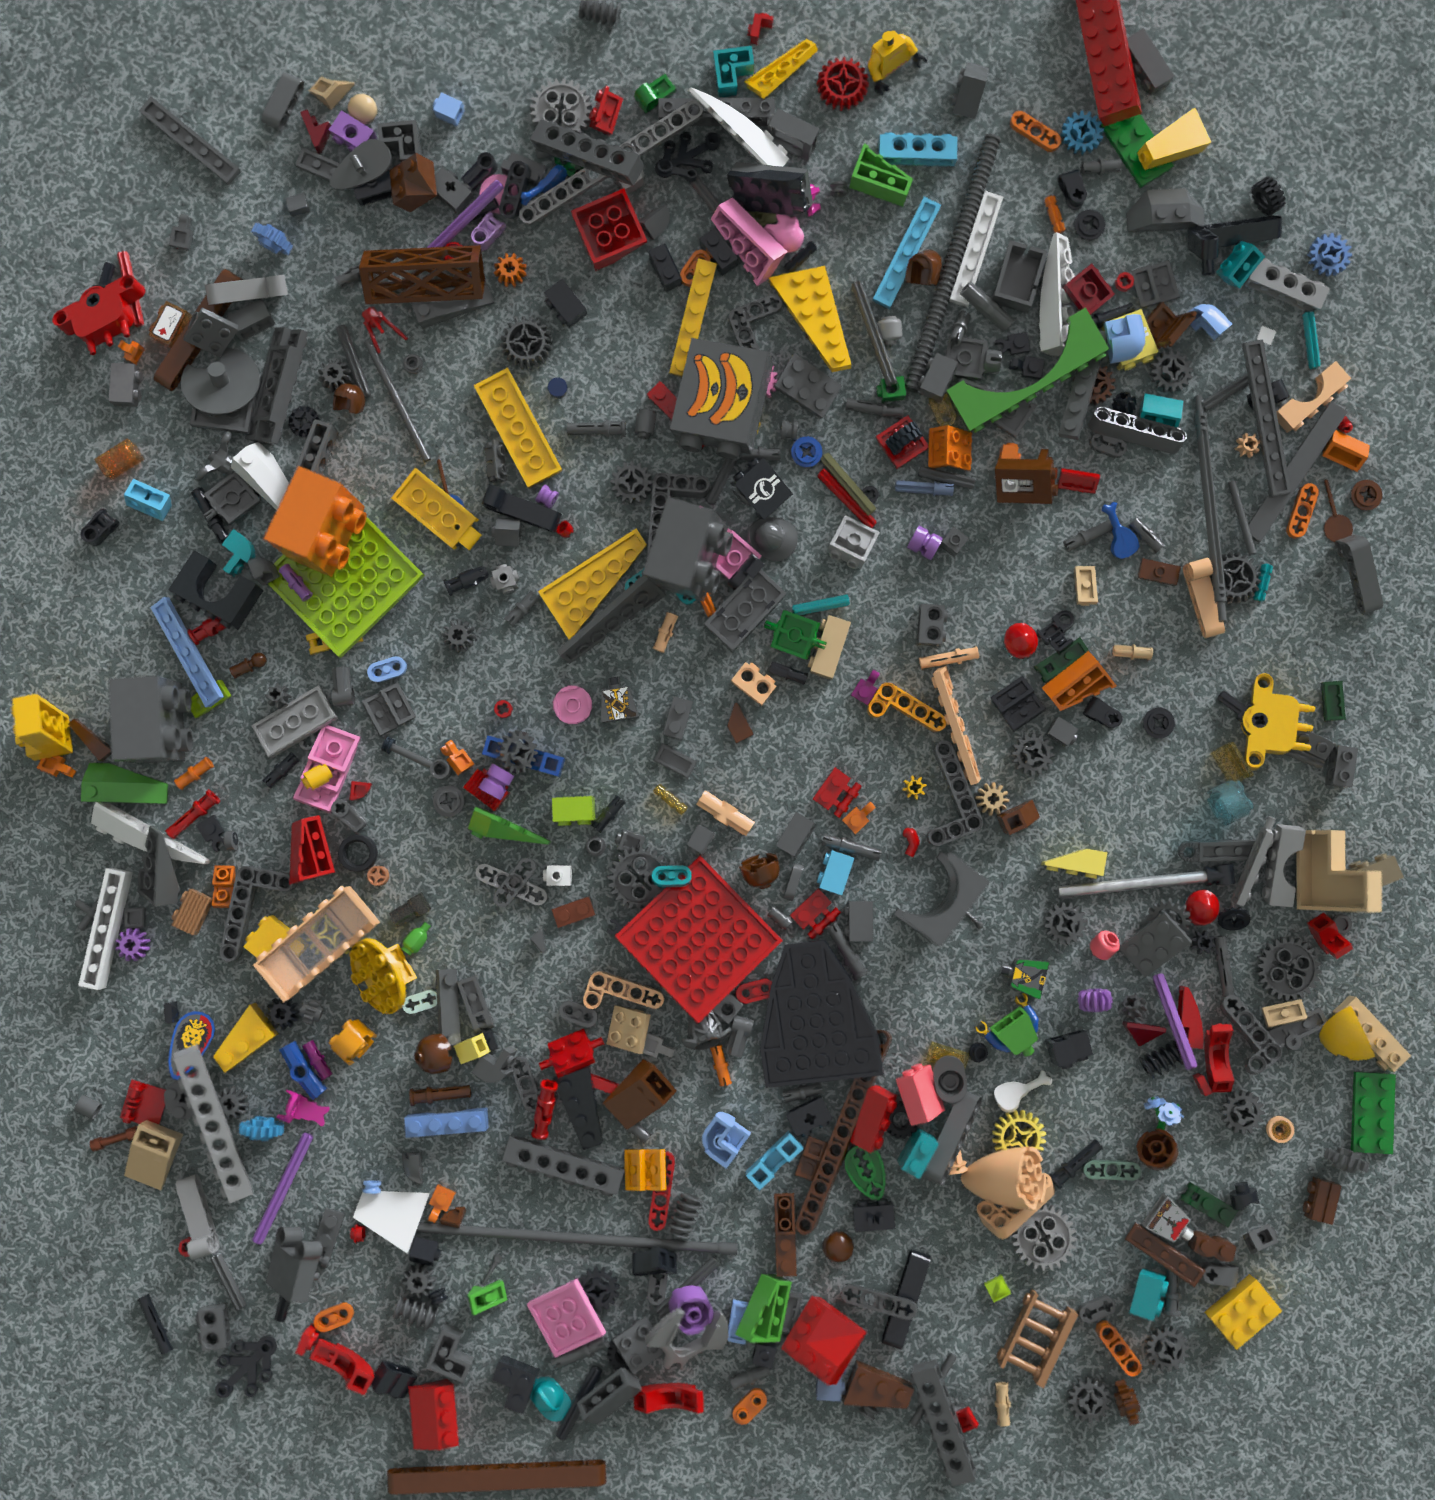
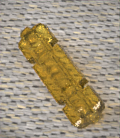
[653,784,688,815]

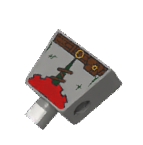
[1141,1193,1194,1242]

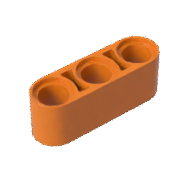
[1095,1320,1142,1376]

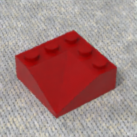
[571,188,648,271]
[781,1296,867,1385]

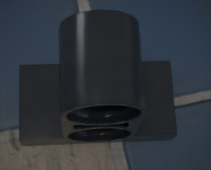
[632,1247,677,1276]

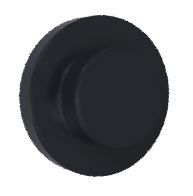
[969,1042,988,1062]

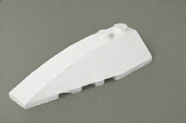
[688,87,789,167]
[1039,232,1078,356]
[91,802,211,864]

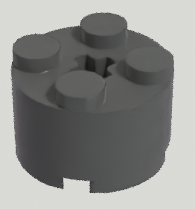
[164,1080,208,1119]

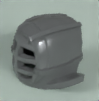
[682,1011,731,1050]

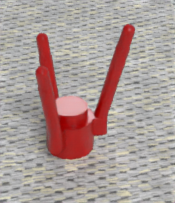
[362,307,408,354]

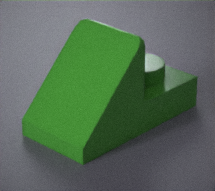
[468,1280,507,1315]

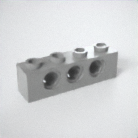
[1244,259,1330,314]

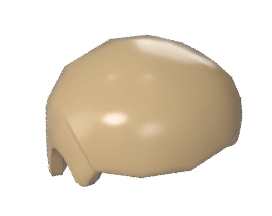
[348,94,377,125]

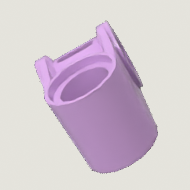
[471,212,506,251]

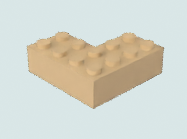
[1296,830,1382,912]

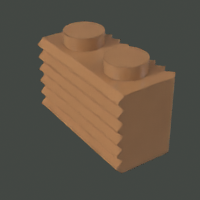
[172,889,212,935]

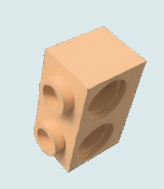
[731,662,776,706]

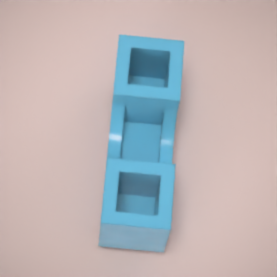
[745,1130,803,1190]

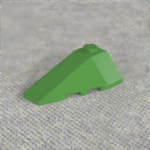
[81,763,168,804]
[468,807,551,845]

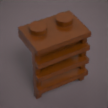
[1146,302,1197,350]

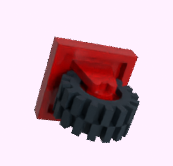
[875,415,929,469]

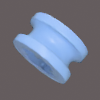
[363,1180,381,1194]

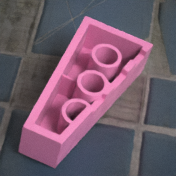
[711,197,787,286]

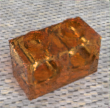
[94,438,145,480]

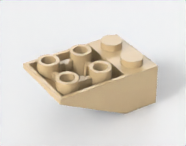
[124,1120,183,1190]

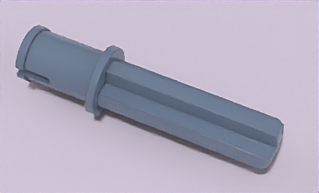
[895,480,954,496]

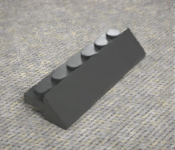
[245,327,308,446]

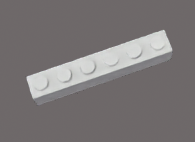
[78,868,133,990]

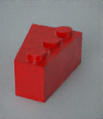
[289,815,335,885]

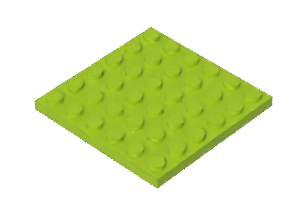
[268,517,425,658]

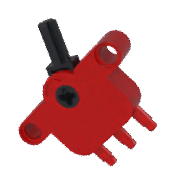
[52,262,145,355]

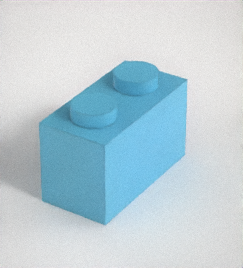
[816,850,854,895]

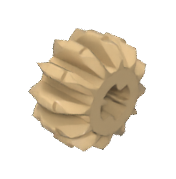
[975,782,1009,816]

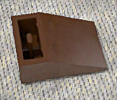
[602,1059,677,1130]

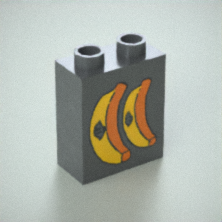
[670,338,773,460]

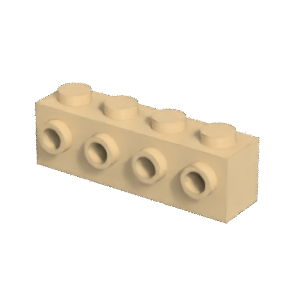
[1332,995,1411,1072]

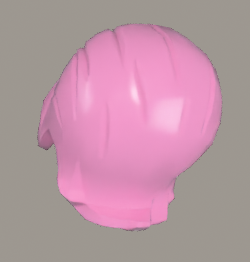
[764,214,804,253]

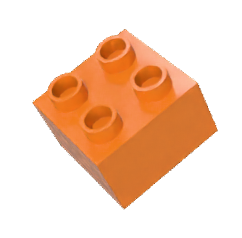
[264,466,367,577]

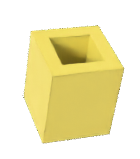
[454,1033,490,1064]

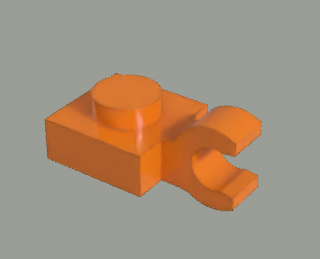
[118,340,145,365]
[440,740,474,775]
[37,755,76,778]
[842,801,876,834]
[428,1184,456,1223]

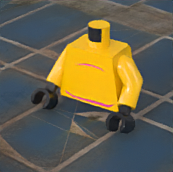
[868,31,927,95]

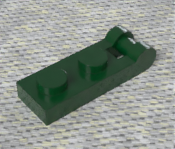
[1033,637,1090,683]
[1179,1181,1238,1228]

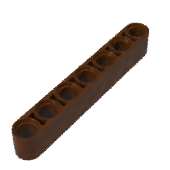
[154,269,243,391]

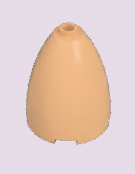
[961,1147,1046,1210]

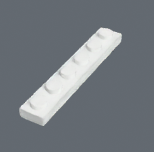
[949,191,1003,307]

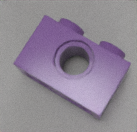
[329,110,377,152]

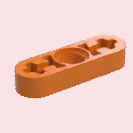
[1010,111,1061,152]
[1286,483,1319,539]

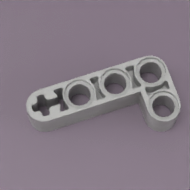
[205,275,288,305]
[176,1174,220,1260]

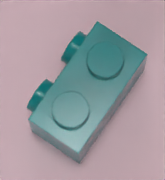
[1216,241,1265,289]
[1139,394,1183,428]

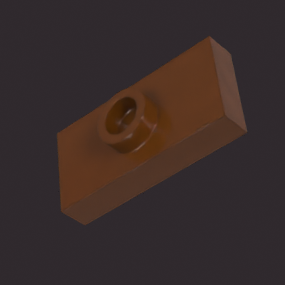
[1137,558,1181,586]

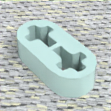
[403,989,437,1014]

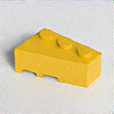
[213,1003,279,1073]

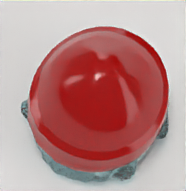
[1003,623,1038,659]
[1183,889,1219,926]

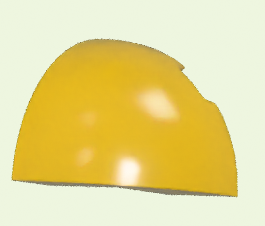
[1319,1006,1375,1060]

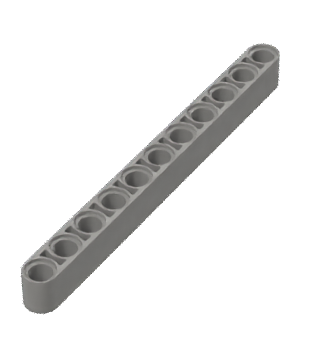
[519,100,703,225]

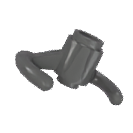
[195,431,233,481]

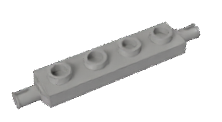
[1230,816,1276,909]

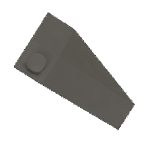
[411,284,494,329]

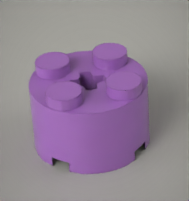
[669,1285,713,1335]

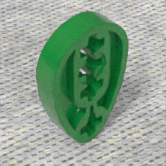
[844,1145,886,1200]

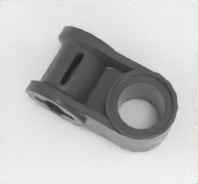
[1199,1262,1239,1288]

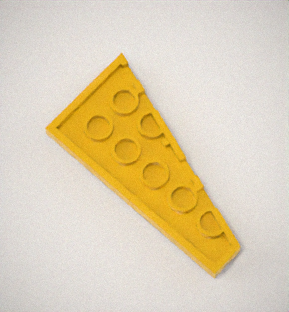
[768,266,851,372]

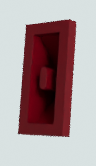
[1122,1021,1167,1046]

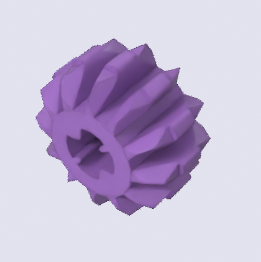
[115,928,151,961]
[1078,988,1113,1012]

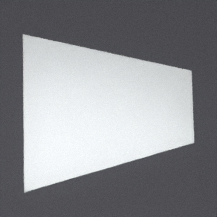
[353,1191,430,1254]

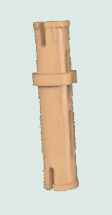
[919,646,979,670]

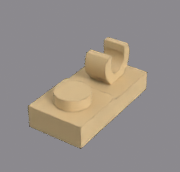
[1074,566,1098,606]
[1261,999,1307,1028]

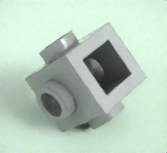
[490,564,520,594]

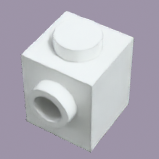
[543,865,572,886]

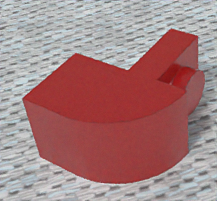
[1307,912,1353,960]

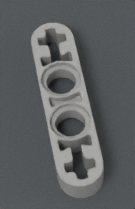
[475,864,548,905]

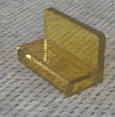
[1211,742,1254,786]

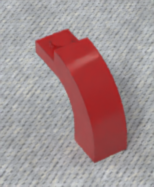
[1204,1024,1234,1093]
[309,1338,374,1396]
[633,1383,704,1414]

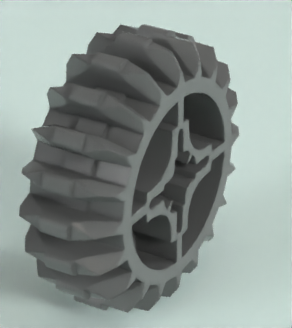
[500,316,553,369]
[1210,551,1261,604]

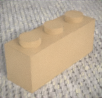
[808,615,851,680]

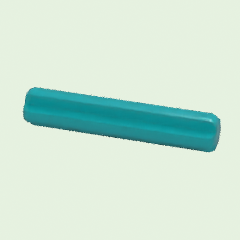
[1302,311,1321,369]
[792,594,850,616]

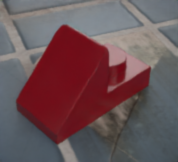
[300,109,331,154]

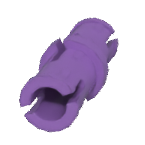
[279,564,313,602]

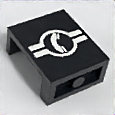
[730,458,793,520]

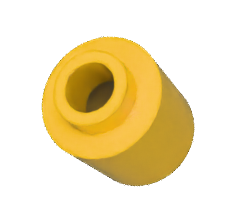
[301,764,333,791]

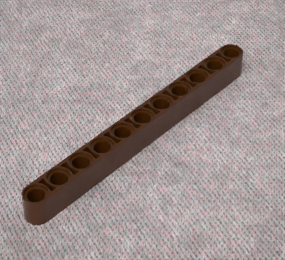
[796,1030,892,1235]
[387,1459,606,1495]

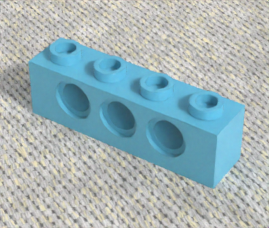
[878,132,957,166]

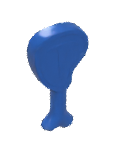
[521,165,567,205]
[1101,502,1139,559]

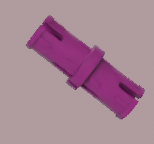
[302,1040,333,1081]

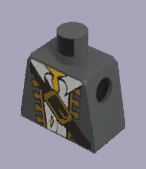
[601,676,639,723]

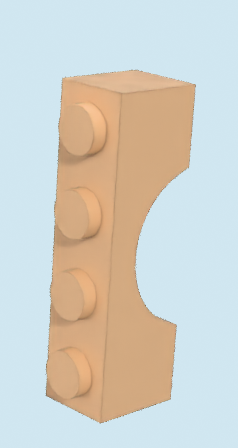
[1276,361,1351,433]

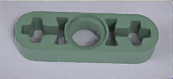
[1082,1159,1141,1180]

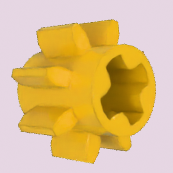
[902,775,927,800]

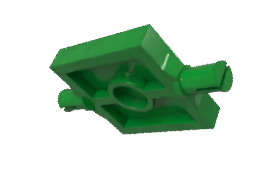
[764,610,827,660]

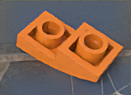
[212,865,235,908]

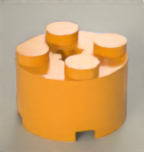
[329,1019,377,1065]

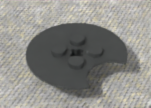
[181,348,260,415]

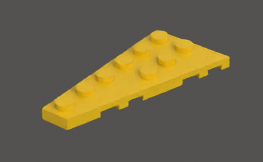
[538,528,647,640]

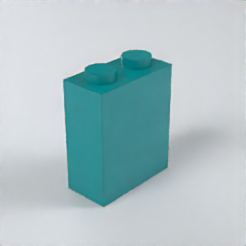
[897,1127,939,1179]

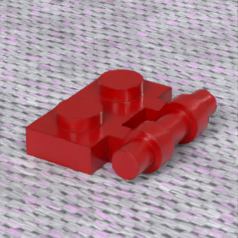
[812,767,862,818]
[790,888,841,940]

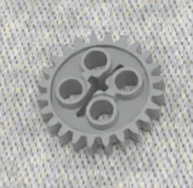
[530,78,592,134]
[1011,1204,1077,1271]

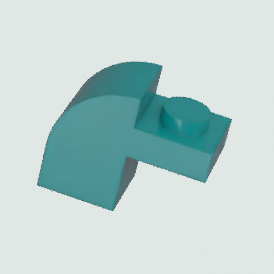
[222,529,256,577]

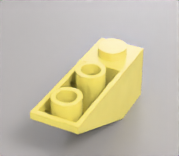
[1041,849,1107,879]

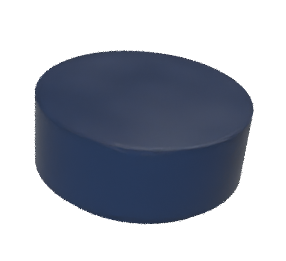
[548,377,568,398]

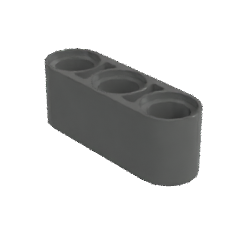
[262,72,304,131]

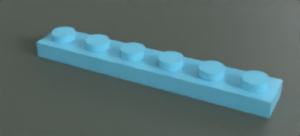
[872,197,941,309]

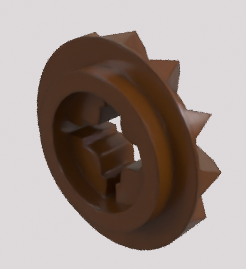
[1350,480,1382,511]

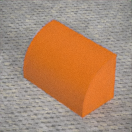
[1322,430,1370,472]

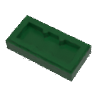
[1321,681,1346,722]

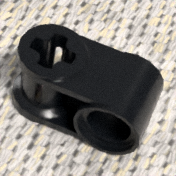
[1058,169,1087,211]
[80,508,120,546]
[1082,696,1123,728]

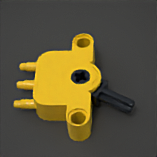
[1217,673,1315,771]

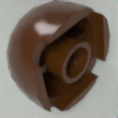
[739,853,780,889]
[414,1034,452,1074]
[1136,1129,1179,1171]

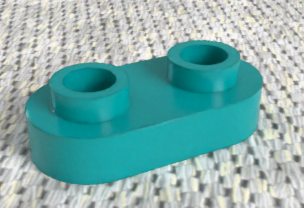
[652,865,692,887]

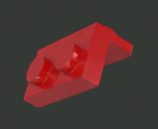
[589,86,623,136]

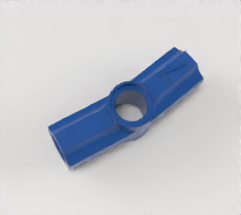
[279,1041,327,1100]

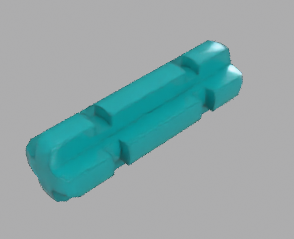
[1253,564,1273,602]

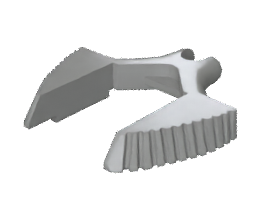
[645,1308,728,1370]

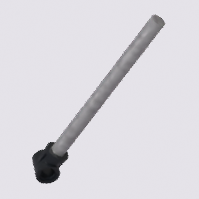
[1057,864,1236,898]

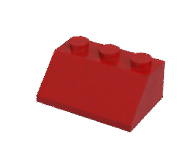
[408,1379,459,1450]

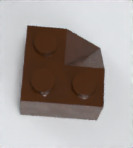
[389,153,437,213]

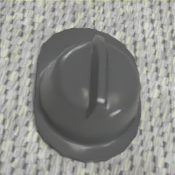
[933,1056,967,1103]

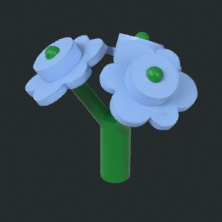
[1144,1096,1185,1130]

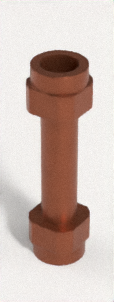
[90,1126,138,1152]

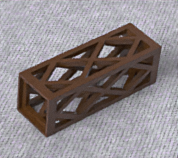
[359,245,486,305]

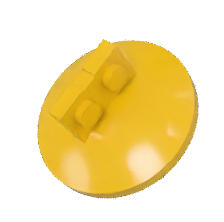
[349,938,417,1014]

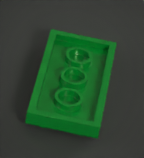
[1100,114,1174,189]
[1351,1071,1396,1154]

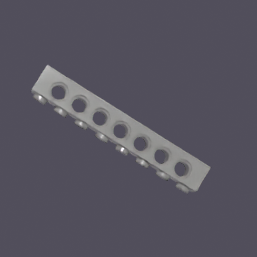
[171,1044,253,1204]

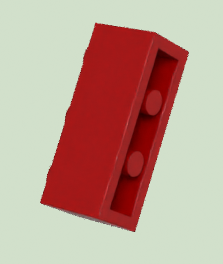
[850,1085,897,1153]

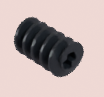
[1139,1040,1184,1079]

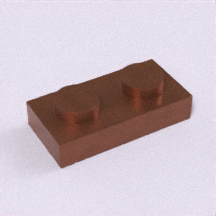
[552,896,596,928]

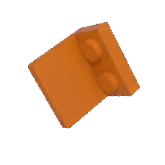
[928,425,972,471]

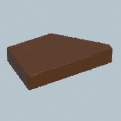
[727,703,754,744]

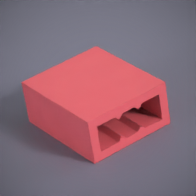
[896,1063,945,1126]

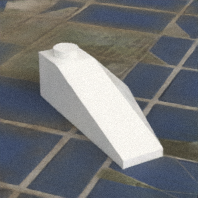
[231,442,289,510]

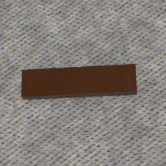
[1125,1222,1206,1288]

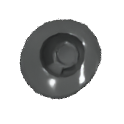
[748,517,798,561]

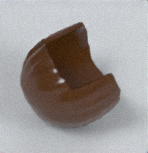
[333,384,365,414]

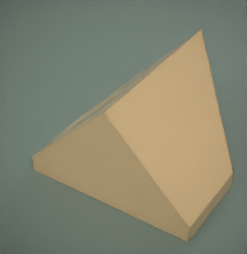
[309,77,356,110]

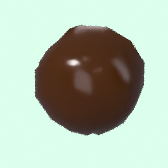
[822,1231,854,1263]

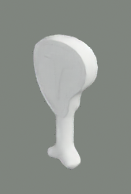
[994,1070,1052,1113]

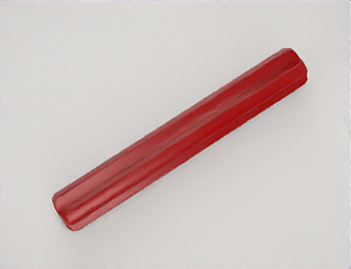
[117,251,144,327]
[817,469,877,528]

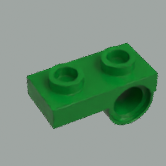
[634,74,676,114]

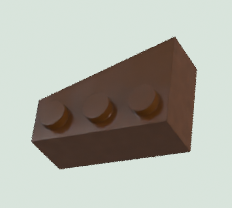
[842,1360,914,1409]

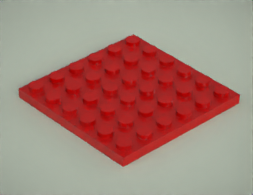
[615,856,783,1024]

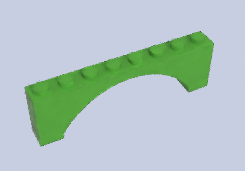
[946,307,1109,433]

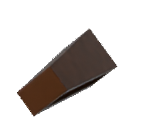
[68,719,112,762]

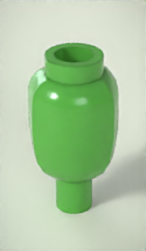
[401,922,431,956]

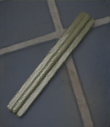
[820,453,876,516]

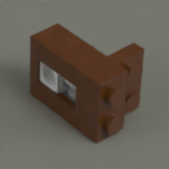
[995,449,1058,504]

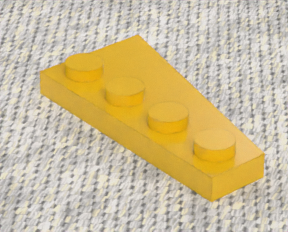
[744,39,818,99]

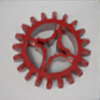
[817,56,869,111]

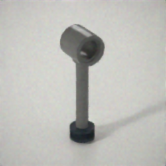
[381,736,453,780]

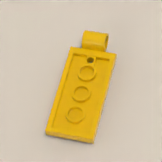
[391,468,482,550]

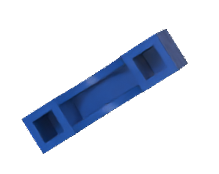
[482,735,565,777]

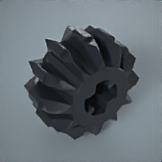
[265,998,300,1030]

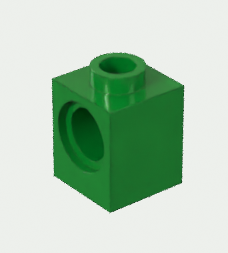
[876,376,906,403]

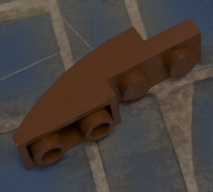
[774,1193,797,1277]

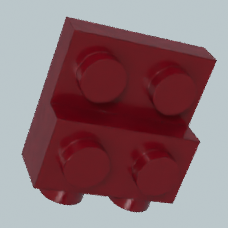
[1062,263,1115,315]

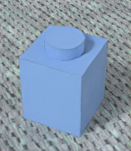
[433,92,465,127]

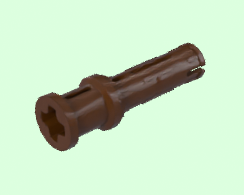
[409,1085,471,1106]

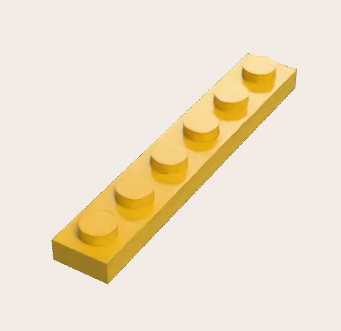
[669,258,717,377]

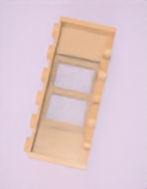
[253,886,380,1002]

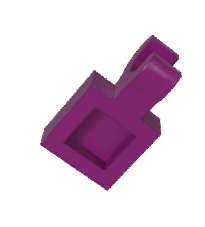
[851,670,880,705]

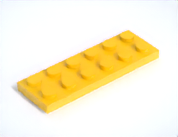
[473,368,563,489]

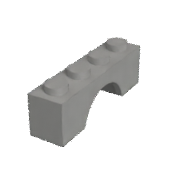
[1262,824,1306,908]

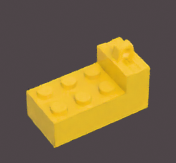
[11,694,73,761]

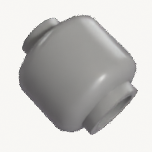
[877,316,903,345]

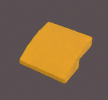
[624,1149,666,1191]

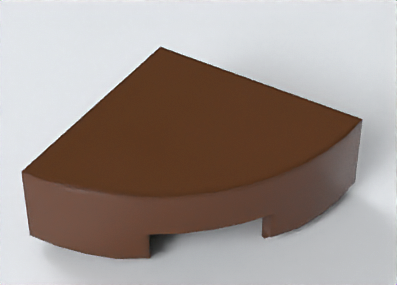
[440,1207,466,1228]

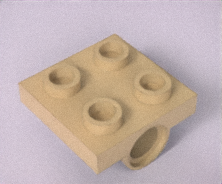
[606,1005,651,1054]

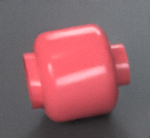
[1090,931,1120,960]

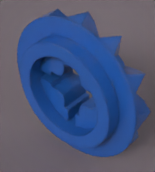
[791,436,822,468]

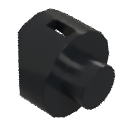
[1229,1182,1260,1211]

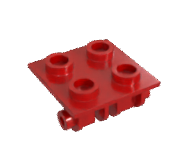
[120,1080,166,1125]

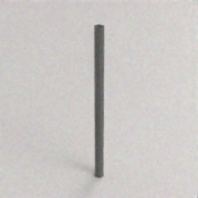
[364,339,431,462]

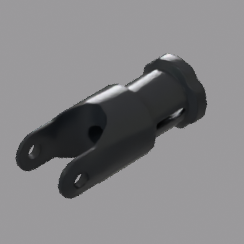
[443,566,489,596]

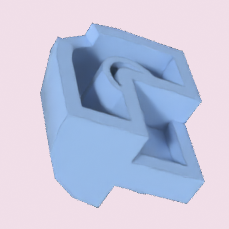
[1187,304,1232,341]
[1104,314,1145,364]
[702,1112,751,1169]

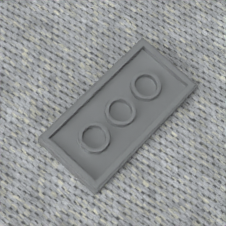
[251,685,338,759]

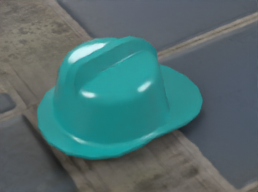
[530,1376,571,1422]

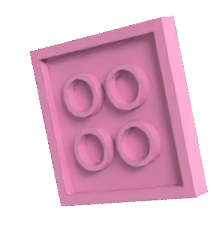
[526,1279,606,1358]

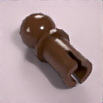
[229,652,267,679]

